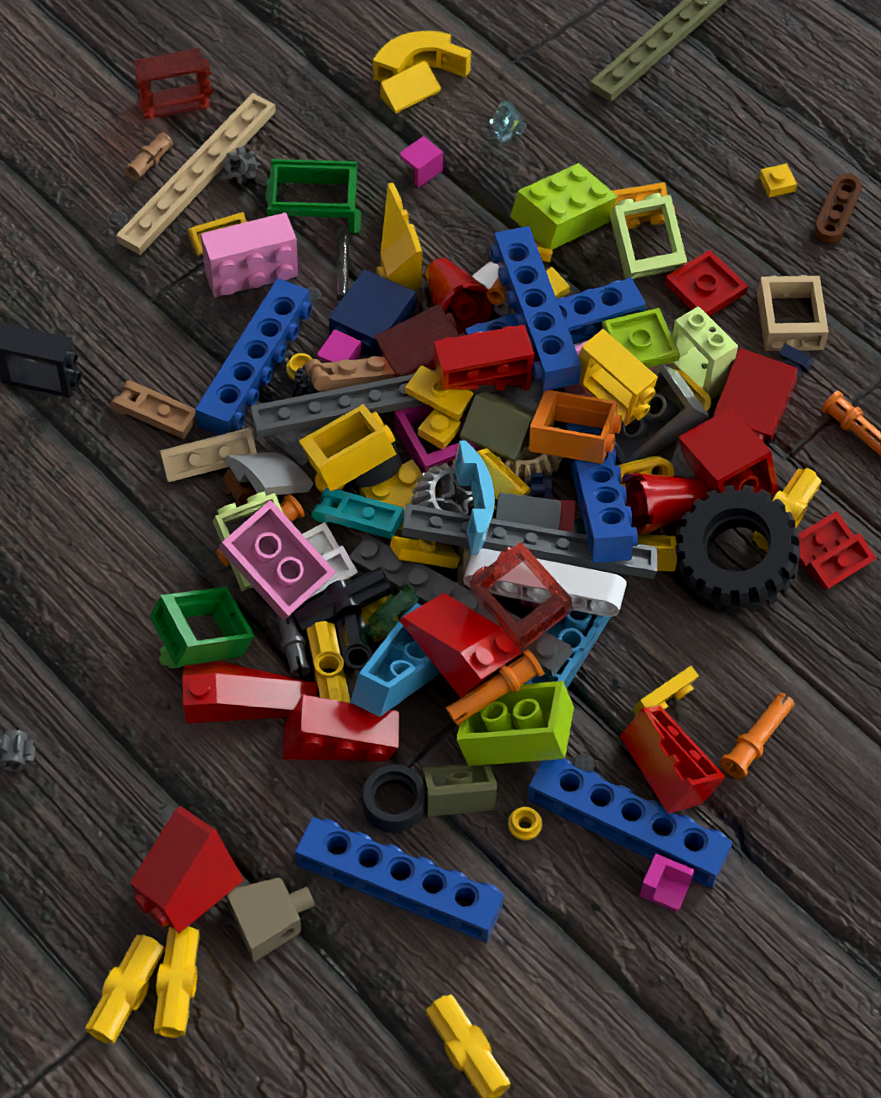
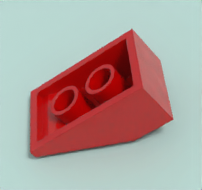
[400,593,522,698]

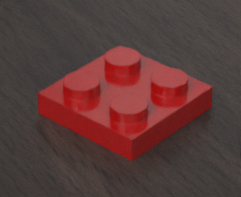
[665,250,748,317]

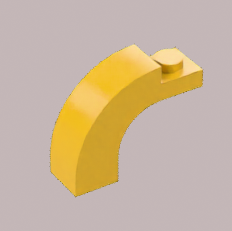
[373,31,471,82]

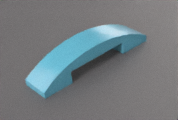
[454,440,495,555]

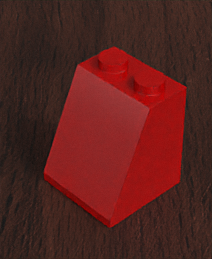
[713,348,798,442]
[679,408,778,496]
[130,806,244,934]

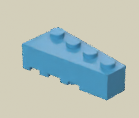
[350,602,440,717]
[524,605,611,689]

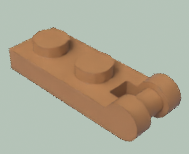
[304,356,395,391]
[110,380,197,439]

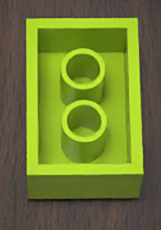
[510,163,618,250]
[456,681,574,766]

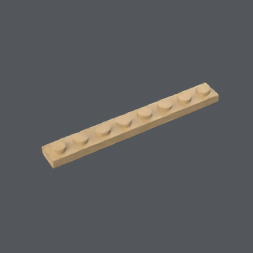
[116,93,276,255]

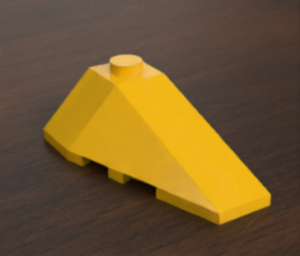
[376,183,422,290]

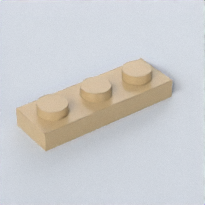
[160,428,257,482]

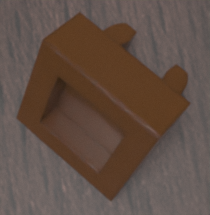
[222,470,257,507]

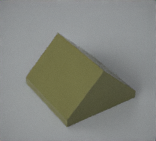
[460,391,536,463]
[422,763,497,817]

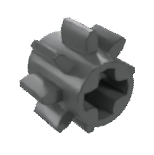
[223,147,261,184]
[0,730,35,771]

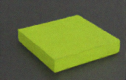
[601,308,680,368]

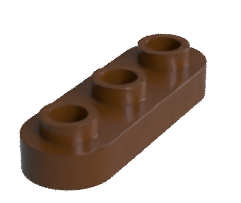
[814,174,862,243]

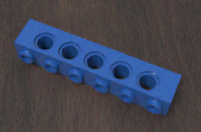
[490,226,581,391]
[195,278,313,435]
[465,278,646,344]
[564,422,638,563]
[527,759,733,889]
[295,817,504,943]

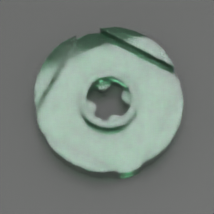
[362,581,420,638]

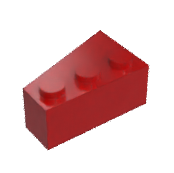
[433,325,534,391]
[282,695,399,762]
[620,705,725,814]

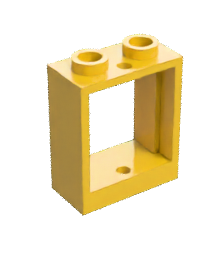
[579,329,658,426]
[299,404,397,492]

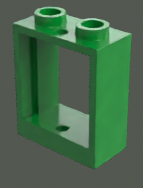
[149,587,254,667]

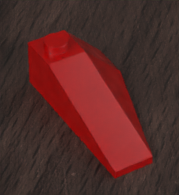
[183,661,318,724]

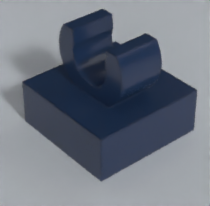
[779,343,814,380]
[520,473,554,500]

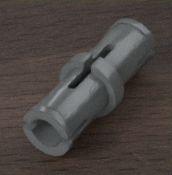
[276,612,311,678]

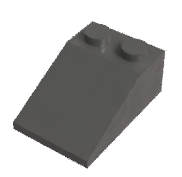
[614,363,710,464]

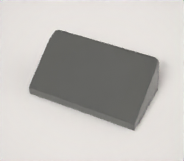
[495,492,561,530]

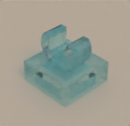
[489,101,527,142]

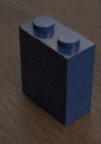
[328,269,416,357]

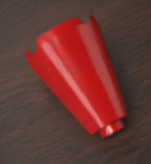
[425,258,494,334]
[621,473,710,535]

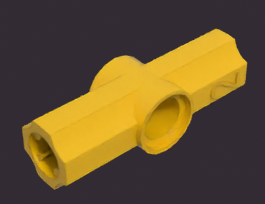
[752,468,822,553]
[307,621,351,703]
[154,926,200,1038]
[85,935,165,1044]
[426,994,510,1098]

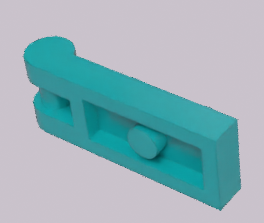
[312,488,404,539]

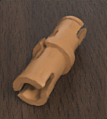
[125,133,173,181]

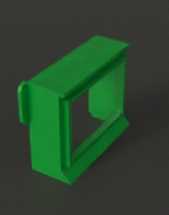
[265,159,361,235]

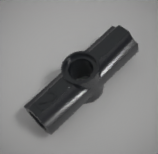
[294,566,393,635]
[335,614,372,699]

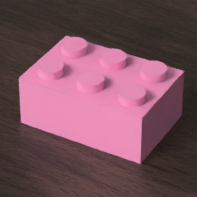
[201,213,299,298]
[218,500,337,621]

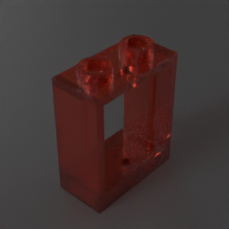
[133,48,213,120]
[469,542,573,650]

